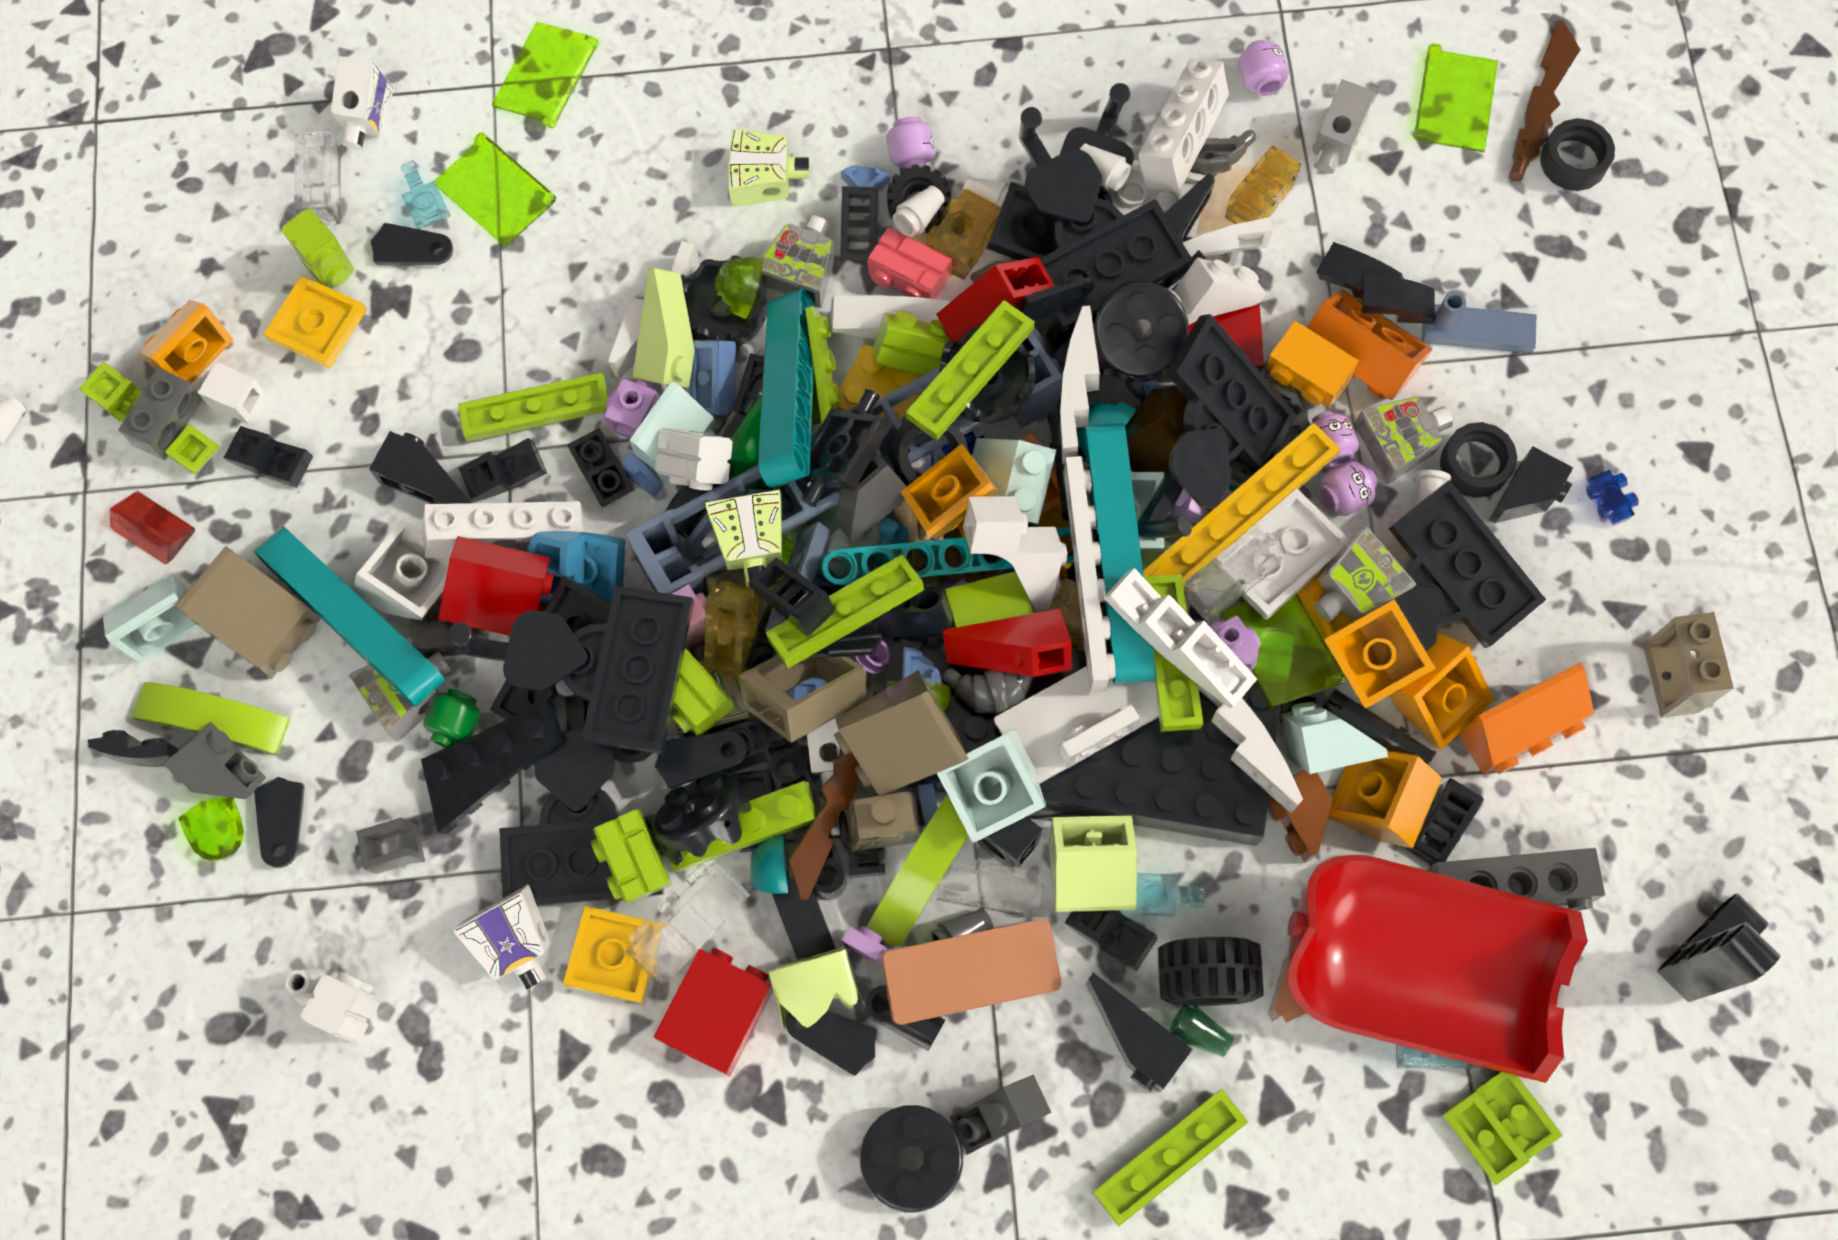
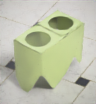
[769,946,865,1032]

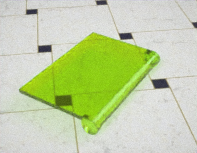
[492,22,600,129]
[1414,43,1498,152]
[432,132,557,248]
[1221,594,1346,707]

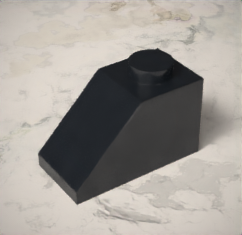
[1489,446,1574,523]

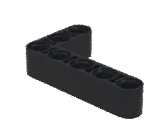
[745,584,955,671]
[713,717,847,900]
[1657,893,1781,1002]

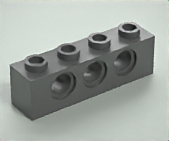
[1427,848,1605,911]

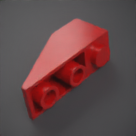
[943,609,1072,677]

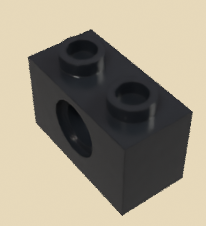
[977,816,1042,874]

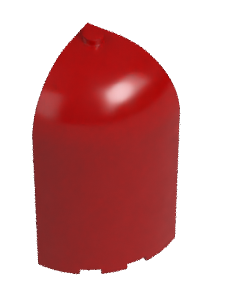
[1288,855,1588,1083]

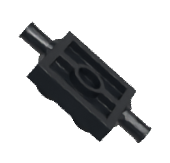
[801,389,891,507]

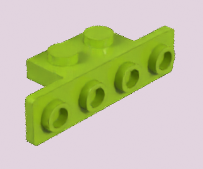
[805,306,841,426]

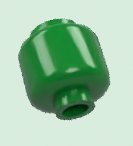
[423,688,482,748]

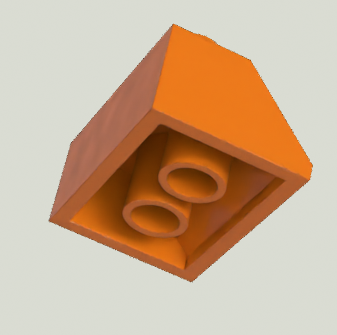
[1307,289,1433,401]
[1459,662,1594,775]

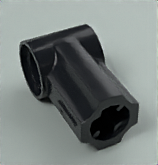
[866,985,945,1051]

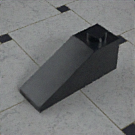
[369,431,472,504]
[1086,972,1193,1092]

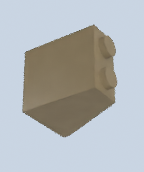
[175,546,320,679]
[834,670,969,796]

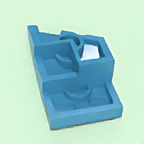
[527,531,626,602]

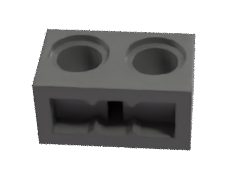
[118,367,203,461]

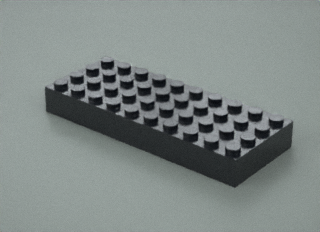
[883,635,1283,846]

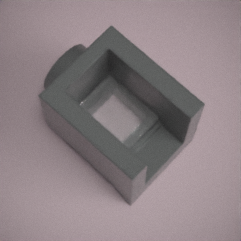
[355,817,425,874]

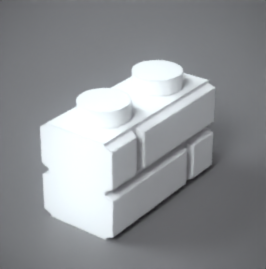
[655,428,733,490]
[300,971,381,1042]

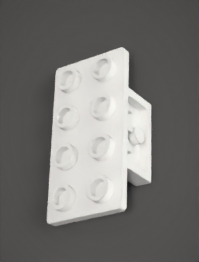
[994,666,1159,784]

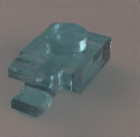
[400,161,451,229]
[1134,872,1204,917]

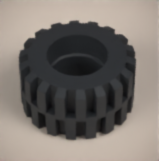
[1158,937,1264,1006]

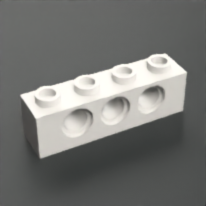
[1138,59,1229,192]
[422,501,583,559]

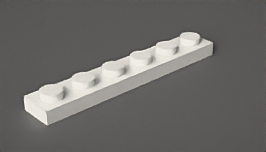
[1063,456,1115,693]

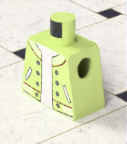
[728,129,810,207]
[705,490,782,587]

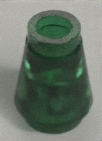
[1170,1004,1234,1057]

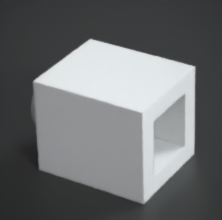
[197,362,266,423]

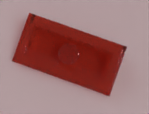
[110,491,195,565]

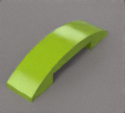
[78,361,220,475]
[131,682,290,756]
[866,794,969,947]

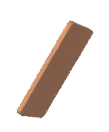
[881,919,1061,1025]

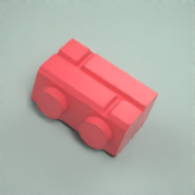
[867,227,952,299]

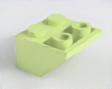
[1048,816,1137,912]

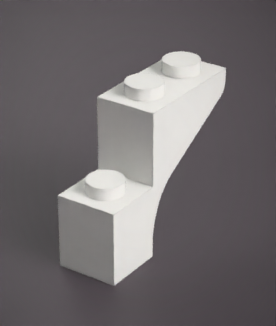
[1130,258,1266,340]
[963,496,1067,612]

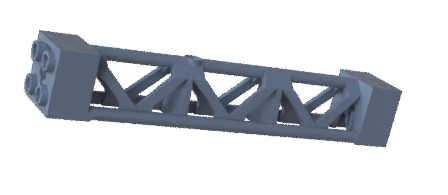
[625,328,1063,601]

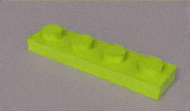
[906,300,1035,441]
[458,372,609,442]
[765,554,924,669]
[1144,574,1203,732]
[670,781,818,872]
[1092,1089,1248,1227]

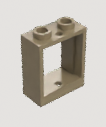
[1643,612,1734,718]
[739,655,868,743]

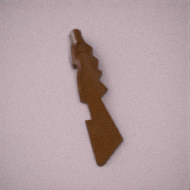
[1509,21,1581,181]
[788,692,878,901]

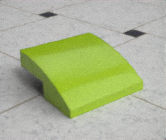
[944,571,1034,628]
[1443,1071,1563,1186]

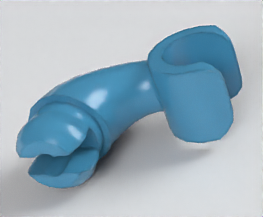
[875,518,909,568]

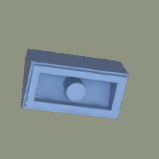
[690,341,736,415]

